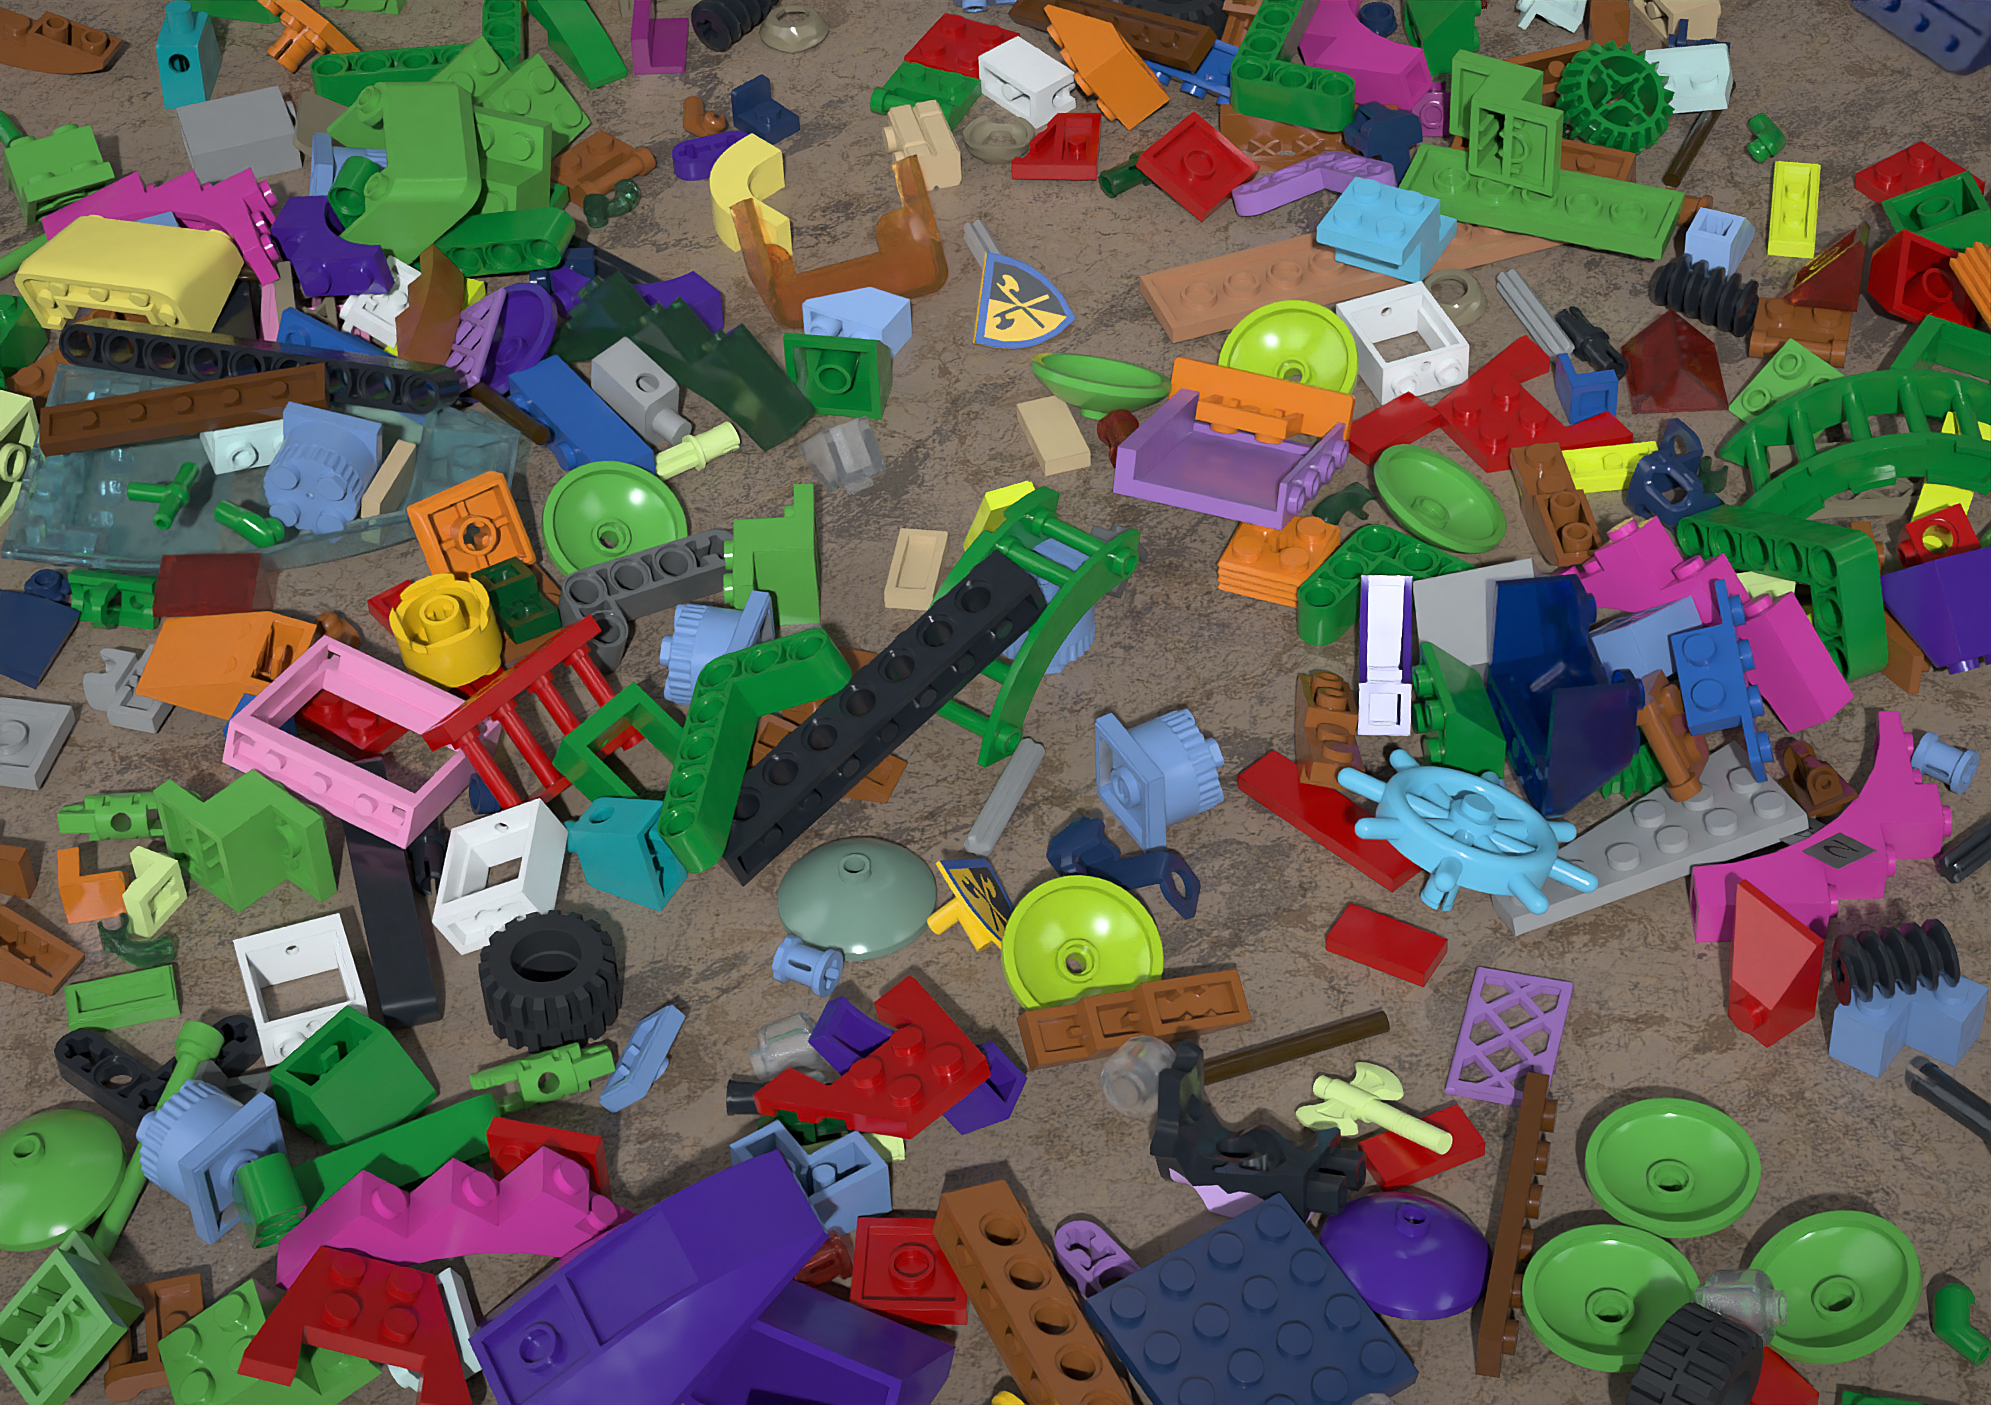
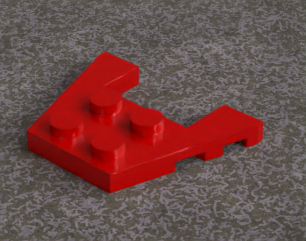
[1433,335,1633,473]
[753,976,991,1140]
[237,1245,473,1405]

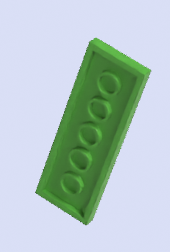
[1398,143,1685,260]

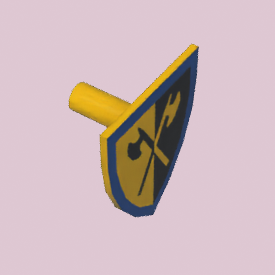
[973,252,1076,349]
[927,858,1014,952]

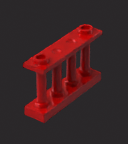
[421,614,645,826]

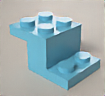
[1317,176,1457,283]

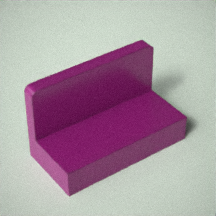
[630,0,689,75]

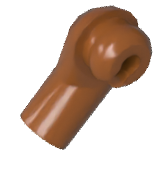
[683,96,726,138]
[314,611,361,659]

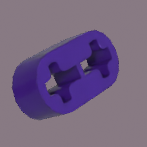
[672,131,750,181]

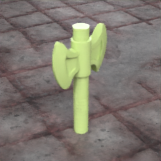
[1296,1062,1453,1155]

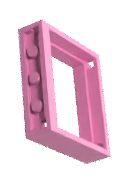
[222,635,502,849]

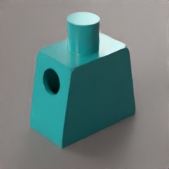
[156,0,222,109]
[563,797,688,911]

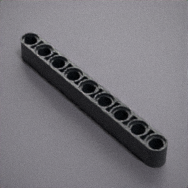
[59,318,461,414]

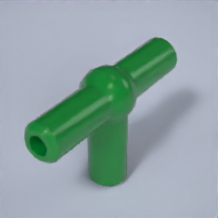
[127,461,200,530]

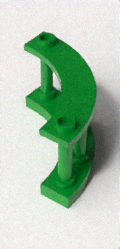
[1719,369,1991,519]
[927,486,1141,768]

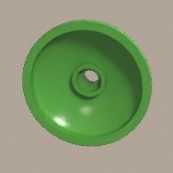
[1031,352,1172,420]
[1374,444,1507,554]
[541,461,688,590]
[1585,1098,1761,1238]
[0,1109,127,1252]
[1743,1210,1923,1364]
[1522,1224,1703,1373]

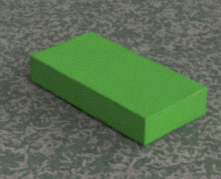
[64,964,181,1033]

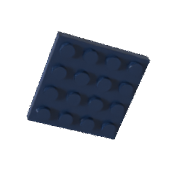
[1084,1193,1419,1405]

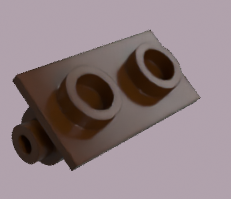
[1777,740,1859,818]

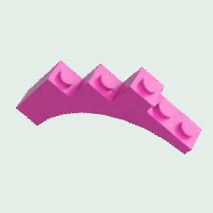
[1299,0,1433,111]
[41,167,280,286]
[1550,516,1855,734]
[1689,711,1952,943]
[275,1146,637,1291]

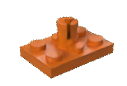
[256,0,361,74]

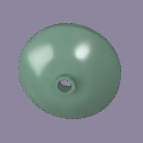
[777,838,937,961]

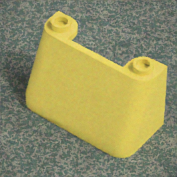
[14,215,244,333]

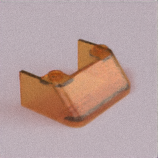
[730,154,948,330]

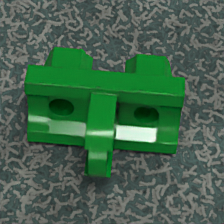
[68,569,161,630]

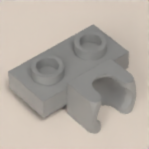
[83,644,174,734]

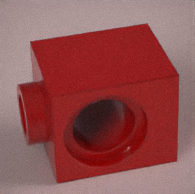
[1896,503,1981,569]

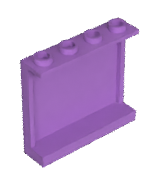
[1113,388,1349,530]

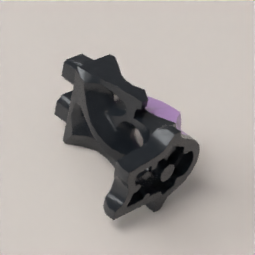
[1150,1040,1366,1224]

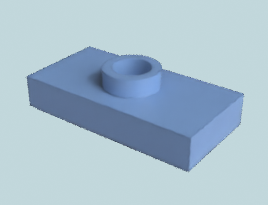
[599,1005,686,1114]

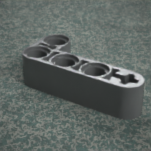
[557,529,733,675]

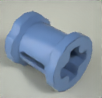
[1911,731,1980,795]
[772,934,843,998]

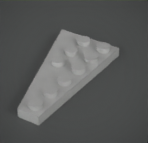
[1491,740,1809,936]

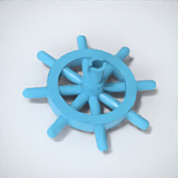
[1338,749,1599,915]

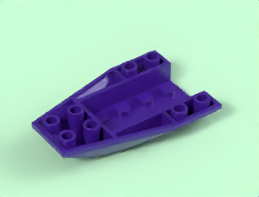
[468,1149,830,1405]

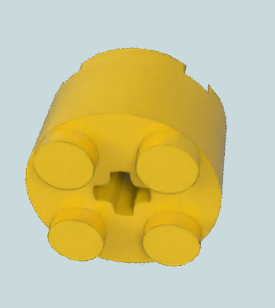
[389,573,502,692]

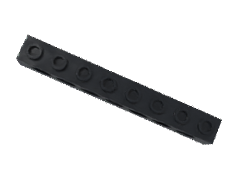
[717,550,1048,887]

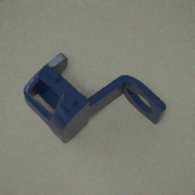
[1344,101,1423,187]
[1626,418,1721,536]
[1046,815,1201,920]

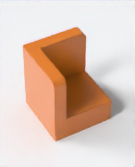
[57,847,131,924]

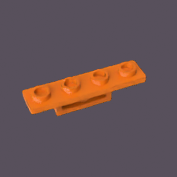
[1168,356,1356,444]

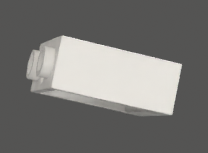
[1336,281,1469,406]
[432,798,568,955]
[233,913,369,1068]

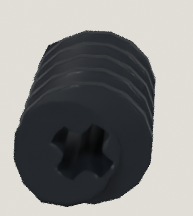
[691,0,779,52]
[1654,253,1759,337]
[1831,919,1961,1006]

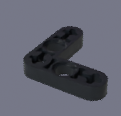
[54,1015,262,1130]

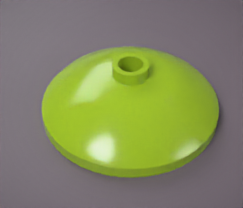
[1218,300,1359,394]
[1001,875,1164,1011]

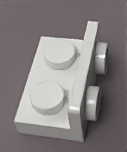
[339,255,421,349]

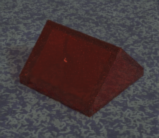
[1784,221,1871,312]
[1620,309,1728,414]
[152,553,273,617]

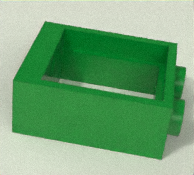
[1890,314,1991,425]
[552,681,683,803]

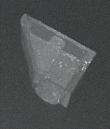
[798,416,886,495]

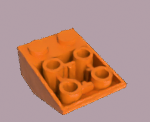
[1044,4,1171,131]
[135,611,317,721]

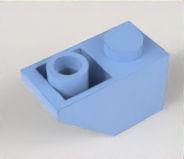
[1684,207,1755,283]
[802,287,912,359]

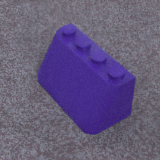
[1880,546,1991,675]
[683,1279,956,1405]

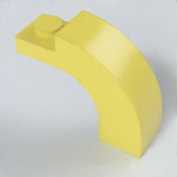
[710,133,793,263]

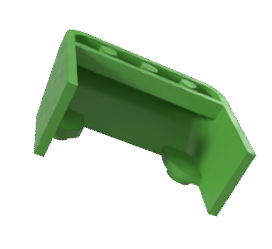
[327,82,481,265]

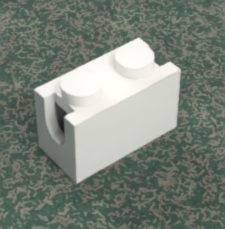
[978,36,1076,129]

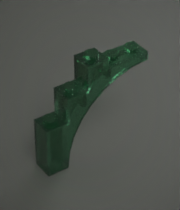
[543,270,816,452]

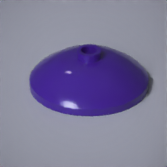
[449,283,557,403]
[1319,1191,1493,1320]

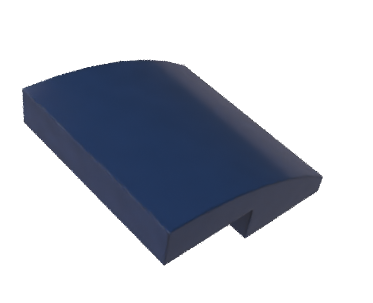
[0,590,81,690]

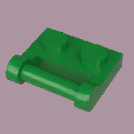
[870,61,982,131]

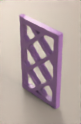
[445,288,507,394]
[1445,967,1574,1107]

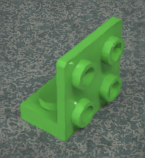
[1729,338,1870,441]

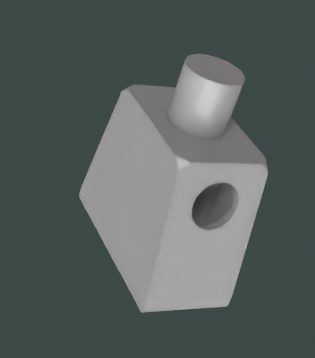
[591,337,692,449]

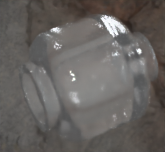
[750,1013,829,1082]
[1100,1035,1176,1119]
[1694,1269,1788,1347]

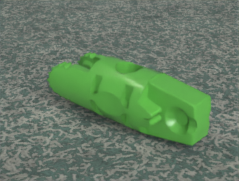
[57,790,191,841]
[469,1042,616,1116]

